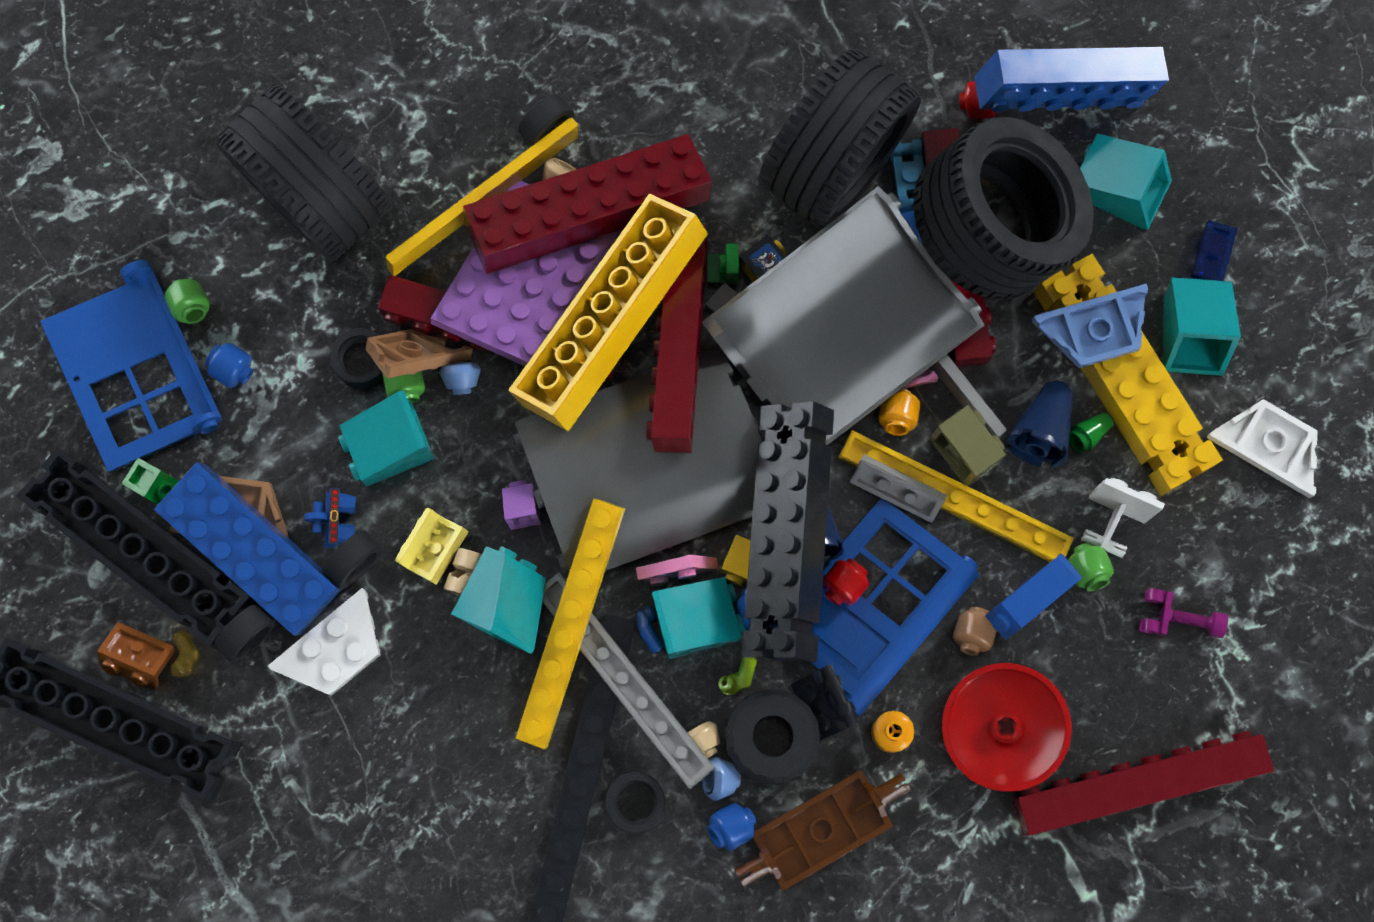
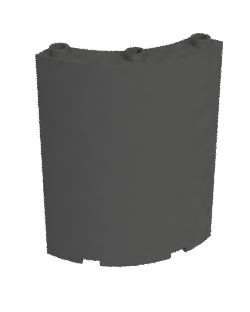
[701,186,984,445]
[513,347,762,573]

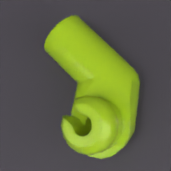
[718,657,757,695]

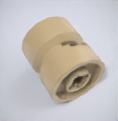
[443,548,482,597]

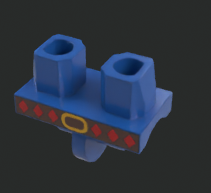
[304,488,356,548]

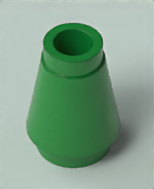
[1069,412,1114,453]

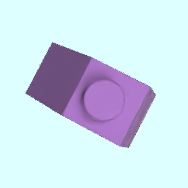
[502,480,541,530]

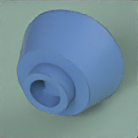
[439,362,481,395]
[702,757,741,801]

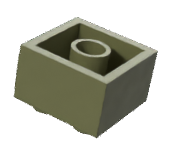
[929,405,1006,486]

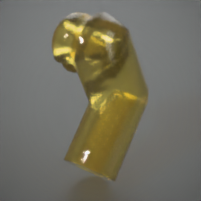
[171,630,199,677]

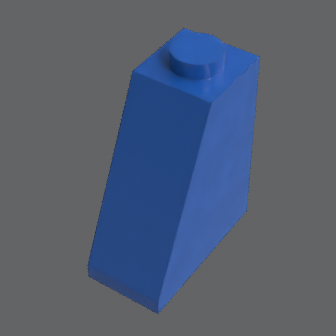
[985,553,1082,640]

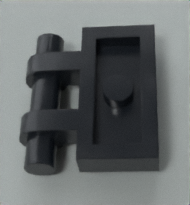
[791,664,859,741]

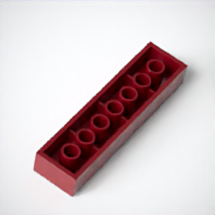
[463,134,712,274]

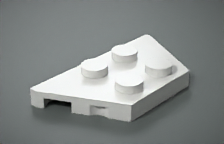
[1206,399,1317,498]
[268,588,381,696]

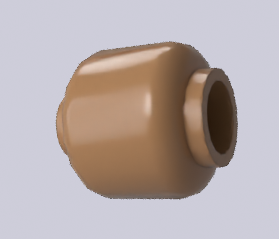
[953,607,997,656]

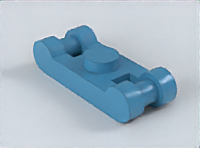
[891,139,924,213]

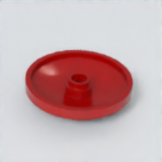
[942,663,1072,792]

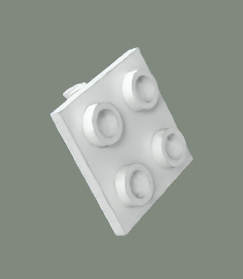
[1081,478,1165,558]

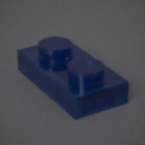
[1190,220,1238,281]

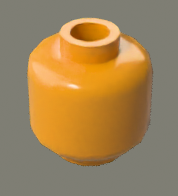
[879,388,920,436]
[871,710,914,753]

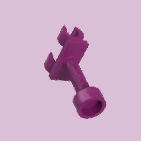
[1139,588,1228,638]

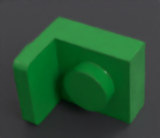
[707,244,739,284]
[121,458,179,505]

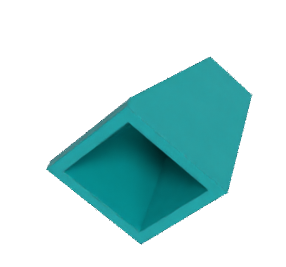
[1080,133,1172,230]
[1162,277,1241,376]
[338,390,435,487]
[451,546,546,654]
[652,577,745,660]

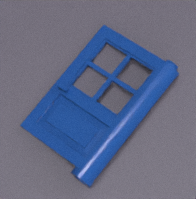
[40,260,222,473]
[810,498,979,717]

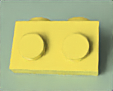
[395,508,469,585]

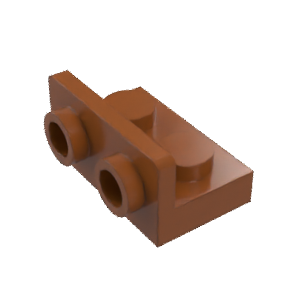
[97,622,175,690]

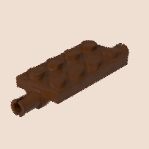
[734,770,911,891]

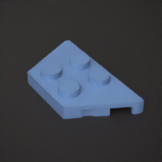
[1032,284,1148,368]

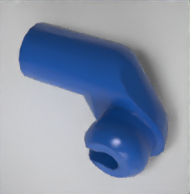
[635,606,665,654]

